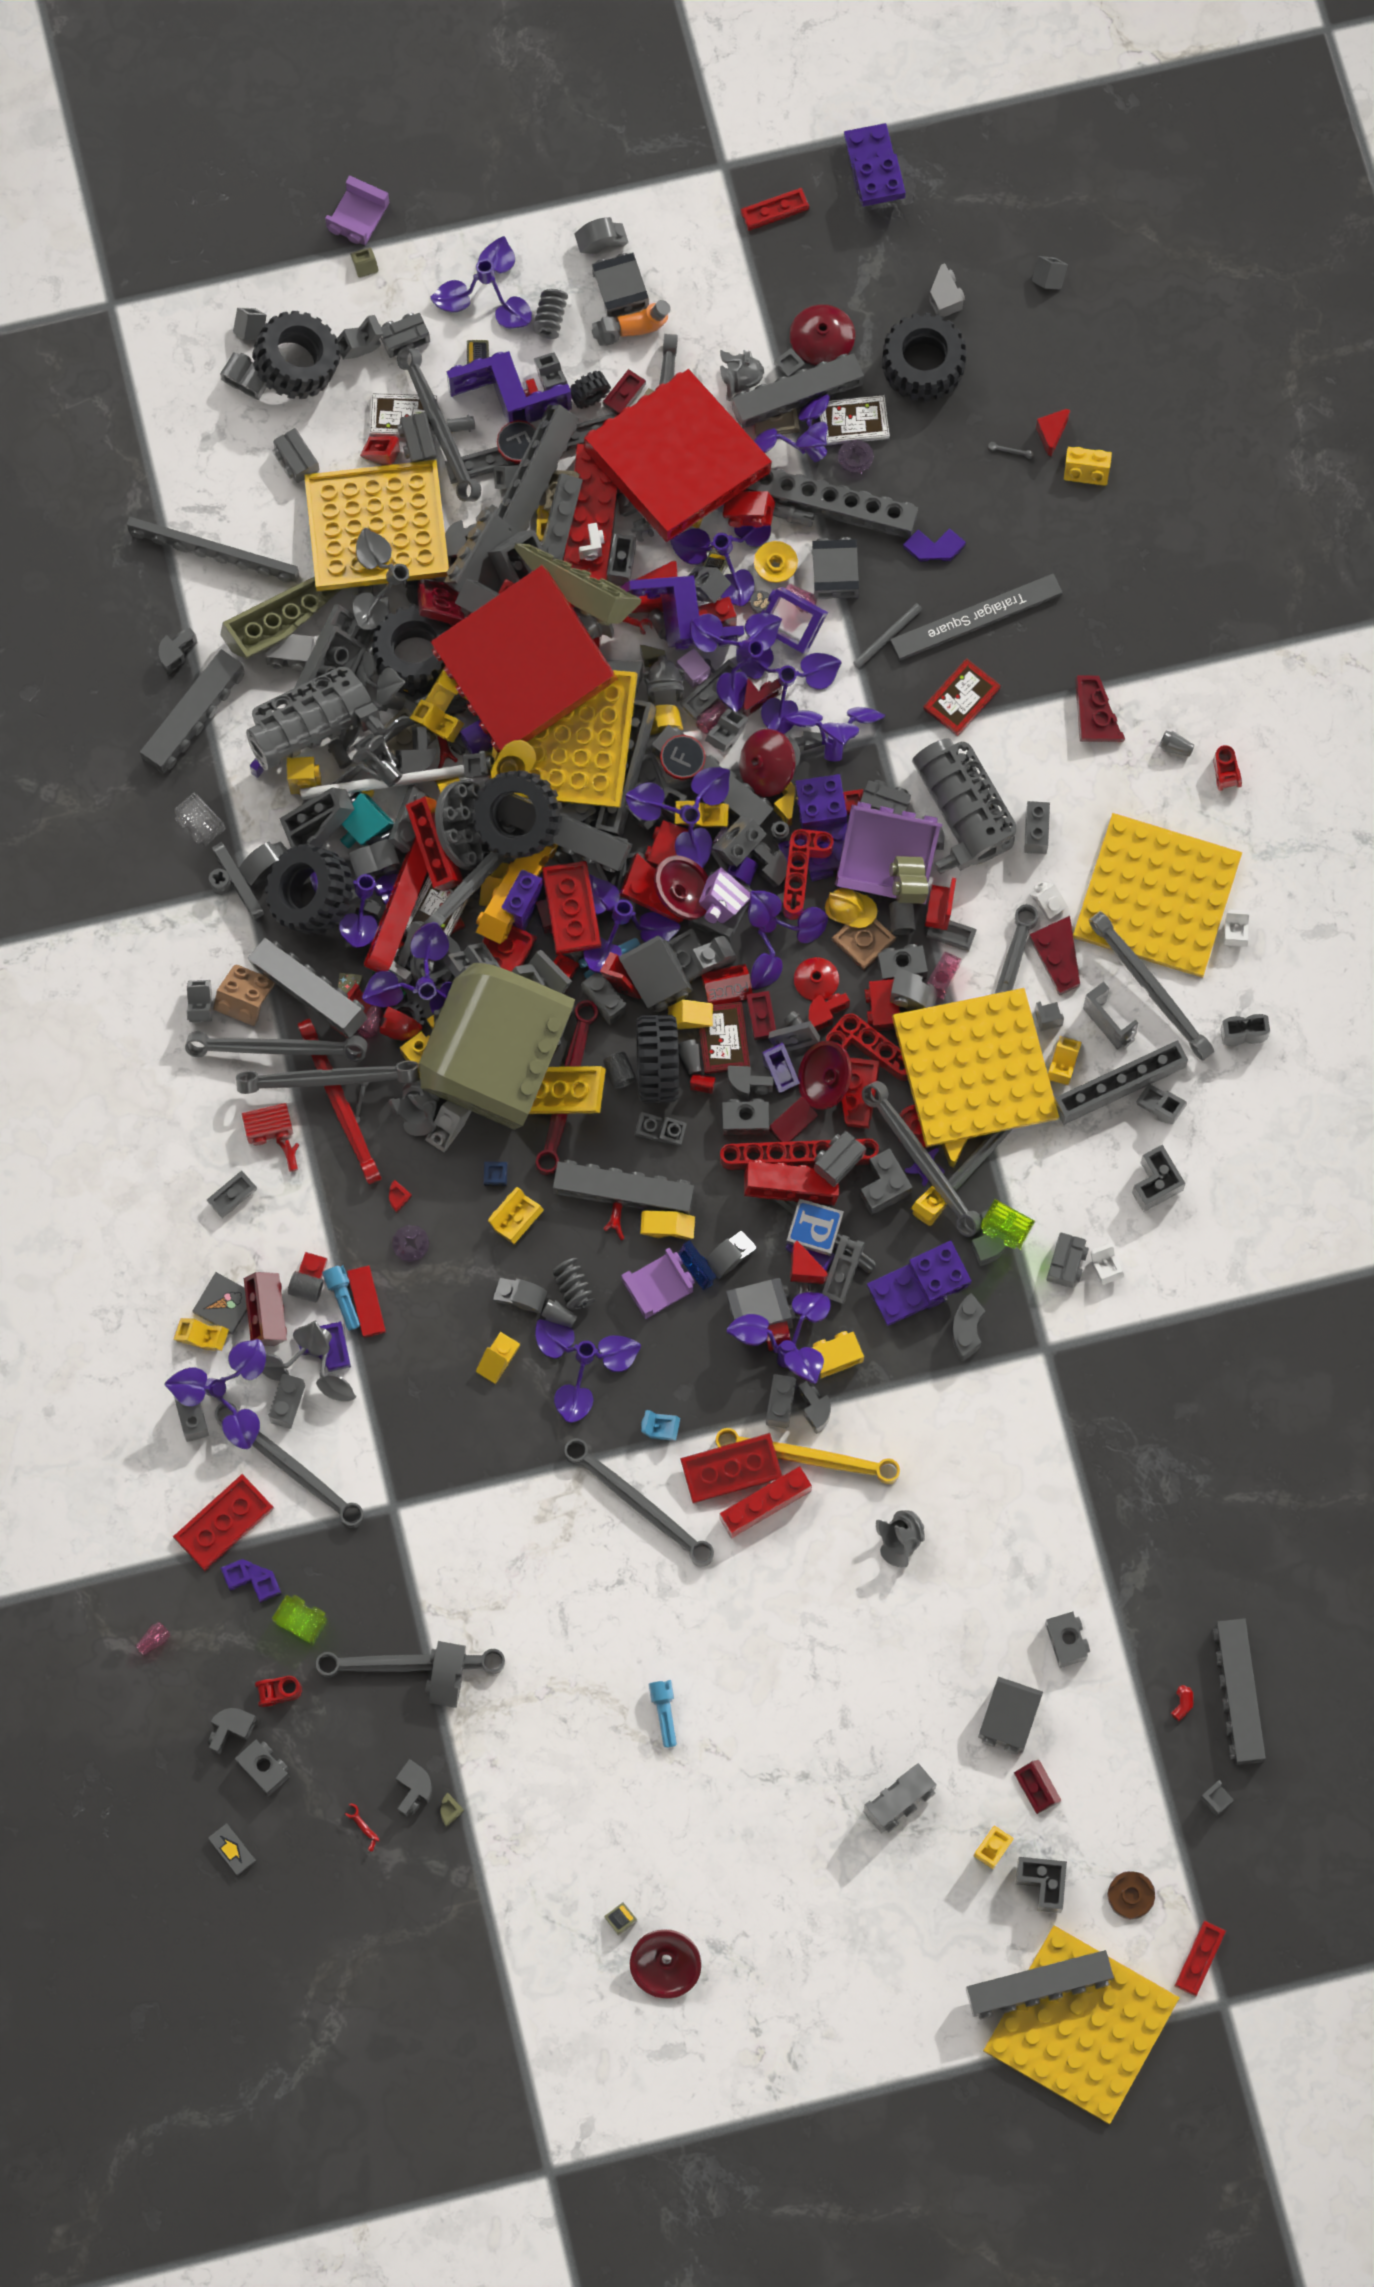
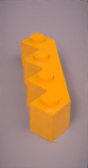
[476,843,558,944]

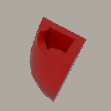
[380,1007,422,1041]

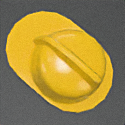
[491,740,536,779]
[825,887,878,928]

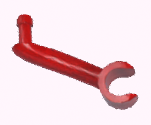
[622,616,653,635]
[345,1803,379,1852]

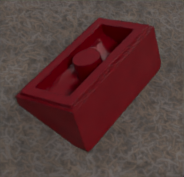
[769,1096,818,1142]
[1014,1760,1061,1814]

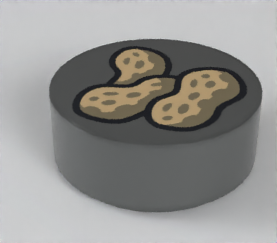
[750,590,770,614]

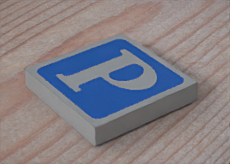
[786,1199,844,1256]

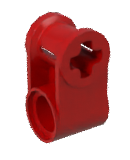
[1213,745,1242,791]
[255,1676,302,1707]

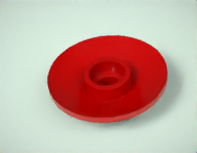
[794,957,839,1001]

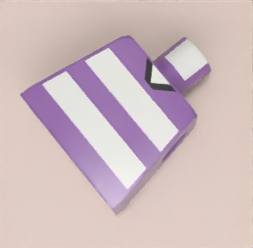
[699,868,750,923]

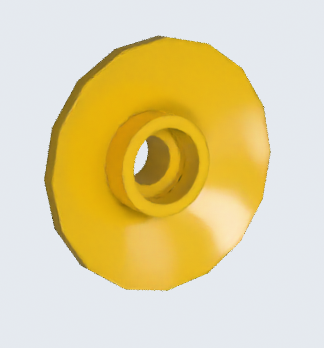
[754,541,798,583]

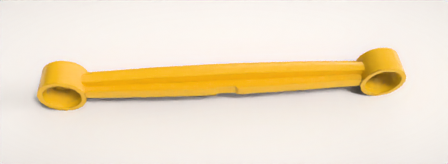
[716,1428,900,1484]

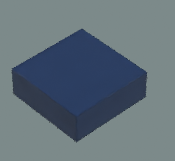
[484,1162,508,1186]

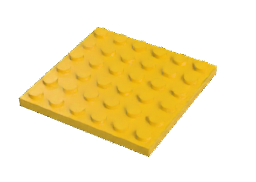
[304,460,449,591]
[489,670,638,808]
[1073,813,1242,978]
[892,988,1059,1147]
[983,1925,1180,2125]

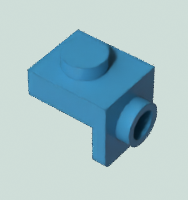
[641,1410,681,1441]

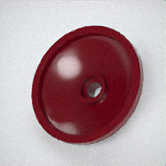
[790,304,855,366]
[739,729,796,797]
[654,856,708,920]
[798,1041,852,1109]
[630,1929,702,1999]

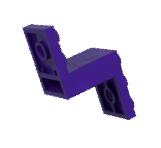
[446,351,572,424]
[620,576,745,650]

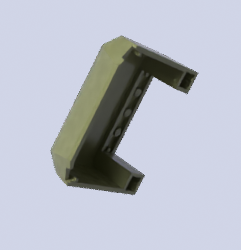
[419,963,575,1130]

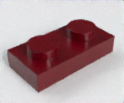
[602,369,646,415]
[747,991,776,1040]

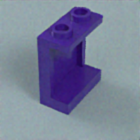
[502,870,543,931]

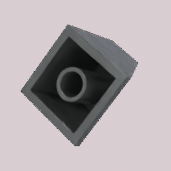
[619,936,693,1012]
[978,1676,1043,1754]

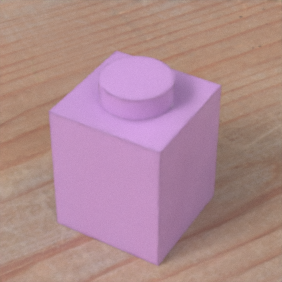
[676,648,711,689]

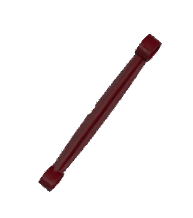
[536,1000,598,1176]

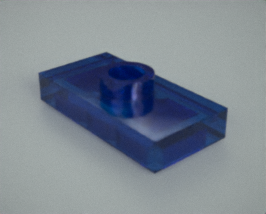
[678,1241,716,1290]

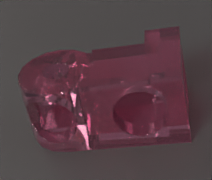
[927,951,962,999]

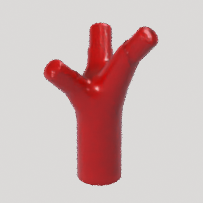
[437,736,458,769]
[276,1140,299,1172]
[603,1203,624,1240]

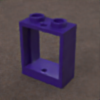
[761,587,829,654]

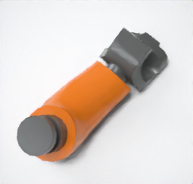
[591,300,671,346]

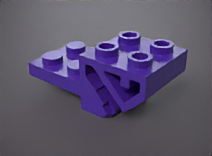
[844,123,906,207]
[795,774,847,874]
[867,1241,972,1326]

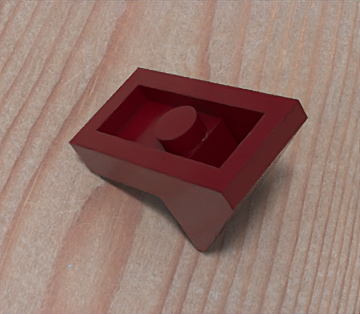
[743,678,782,717]

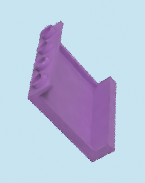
[835,802,943,904]

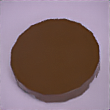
[1107,1871,1155,1920]

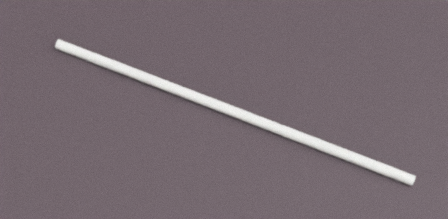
[300,730,702,800]

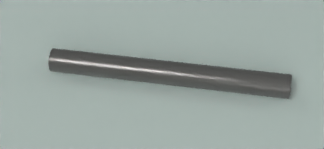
[853,603,922,669]

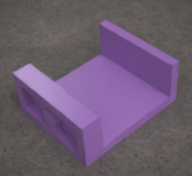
[325,175,390,246]
[621,1248,695,1319]

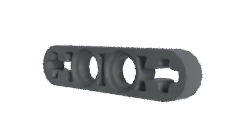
[211,842,264,920]

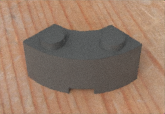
[890,968,938,1012]
[952,1293,985,1362]
[425,1641,466,1708]

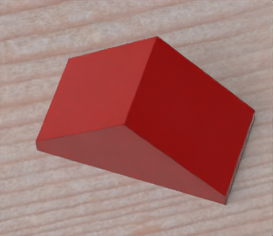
[1036,409,1070,457]
[360,436,400,466]
[790,1240,828,1284]

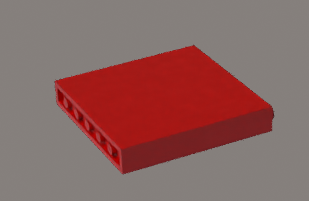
[584,369,772,543]
[431,565,618,753]

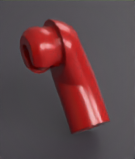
[1171,1685,1193,1722]

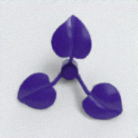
[430,236,532,329]
[753,394,829,462]
[670,526,771,607]
[690,613,782,712]
[736,646,842,734]
[782,707,885,761]
[625,767,730,868]
[310,872,398,948]
[583,874,680,973]
[748,891,828,989]
[362,922,453,1014]
[727,1292,830,1384]
[535,1319,641,1423]
[164,1339,266,1449]

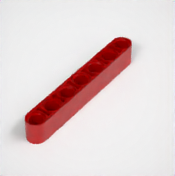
[364,836,428,972]
[720,1139,879,1170]

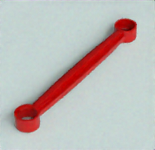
[297,1018,382,1185]

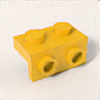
[1064,447,1112,486]
[488,1187,544,1244]

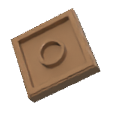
[832,919,896,971]

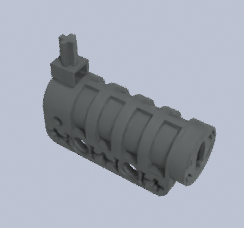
[246,667,386,770]
[912,738,1016,875]

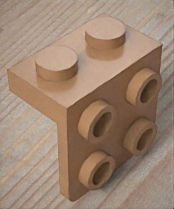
[213,965,275,1027]

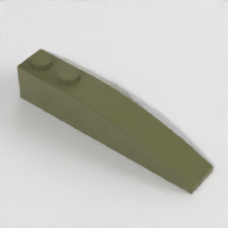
[514,544,642,626]
[220,576,342,659]

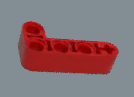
[783,829,834,920]
[826,1013,908,1081]

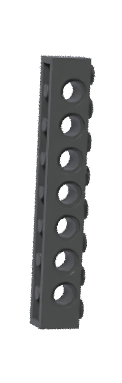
[742,468,918,539]

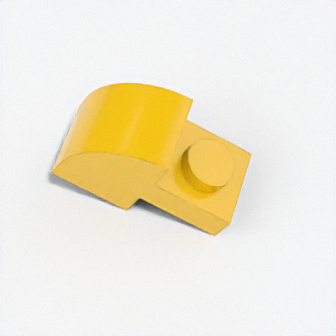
[650,704,684,735]

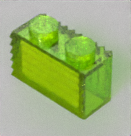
[981,1199,1036,1249]
[272,1595,328,1645]

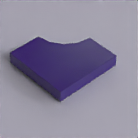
[299,1321,351,1372]

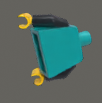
[340,790,394,849]

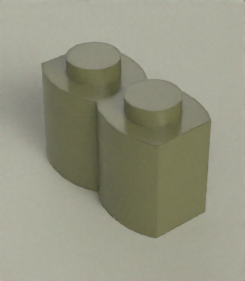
[889,856,928,903]

